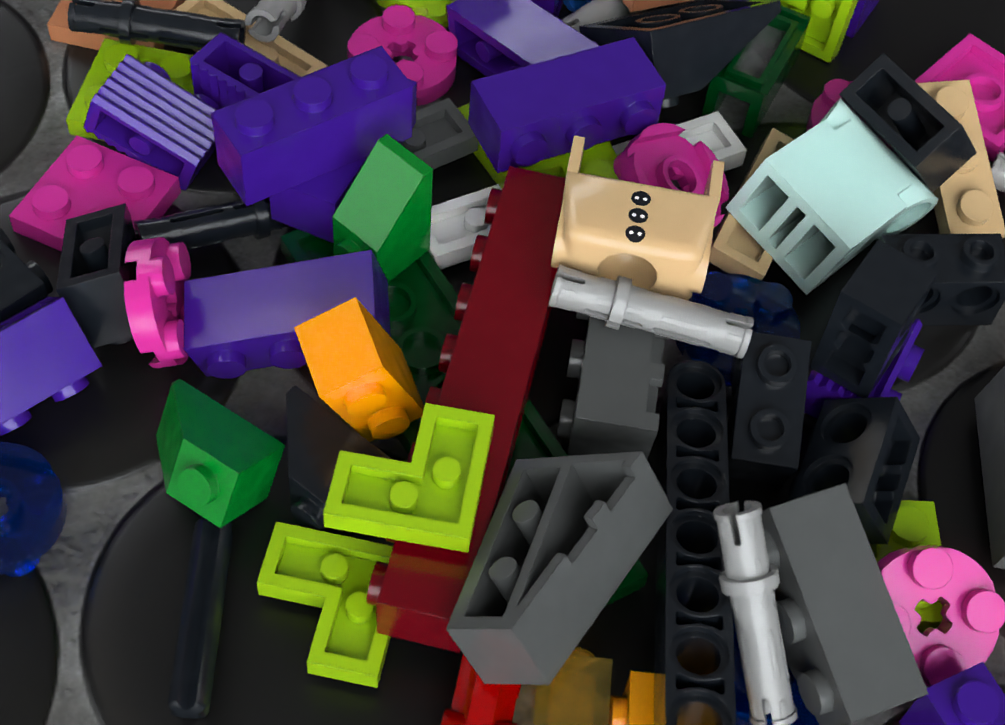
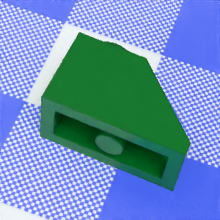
[332,134,433,282]
[156,379,286,528]

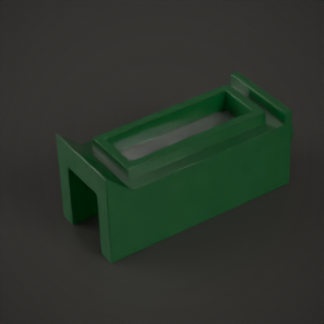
[701,5,811,139]

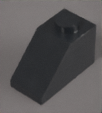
[56,203,137,348]
[286,385,393,537]

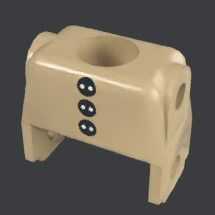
[551,136,725,300]

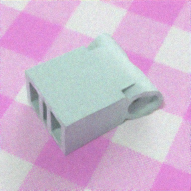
[725,98,938,295]

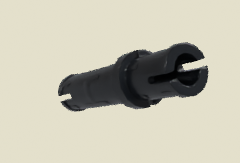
[68,0,246,50]
[134,197,290,250]

